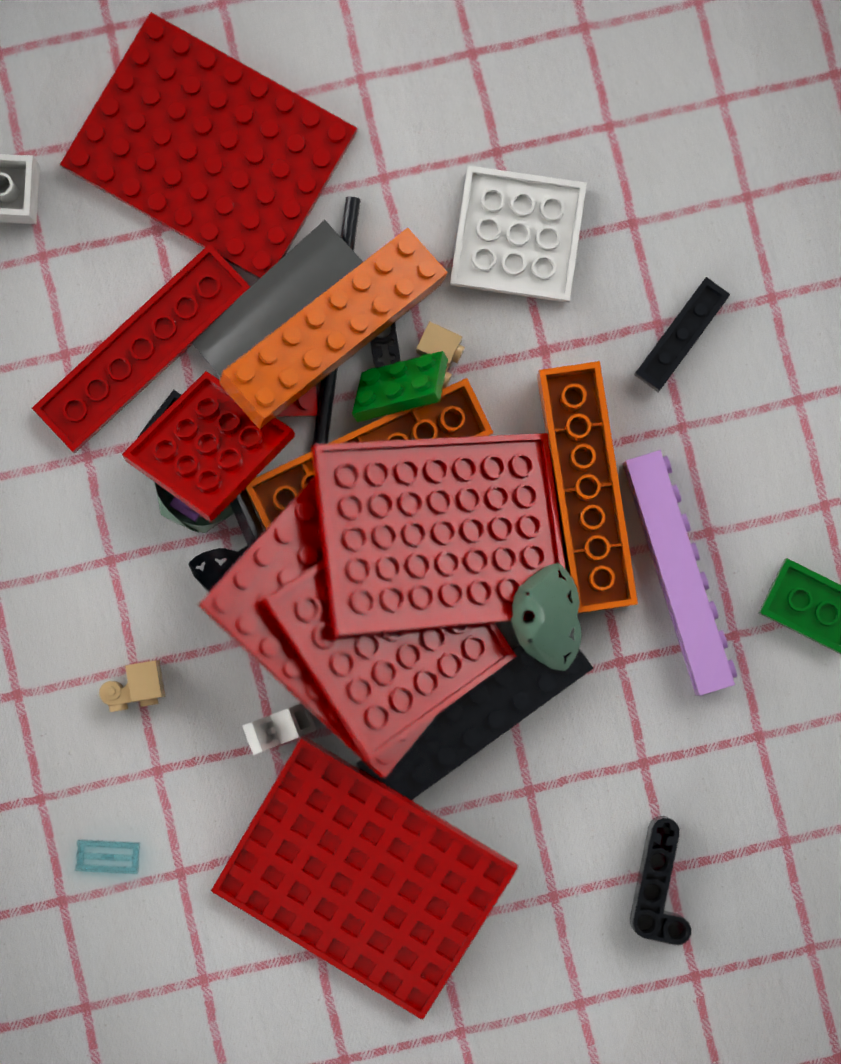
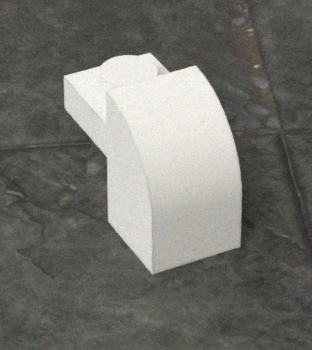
[243,703,316,755]

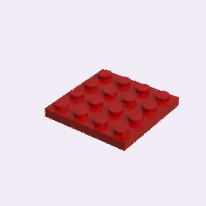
[122,371,295,522]

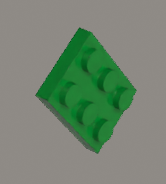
[352,351,448,422]
[758,558,841,654]

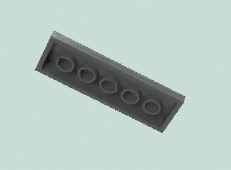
[192,220,363,377]

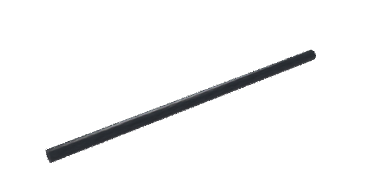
[312,196,361,446]

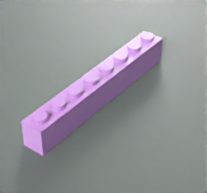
[622,450,737,696]

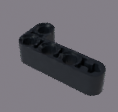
[630,816,691,945]

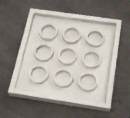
[450,165,587,303]

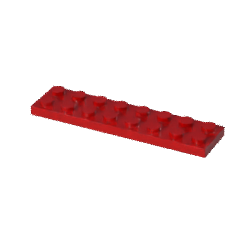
[32,244,250,453]

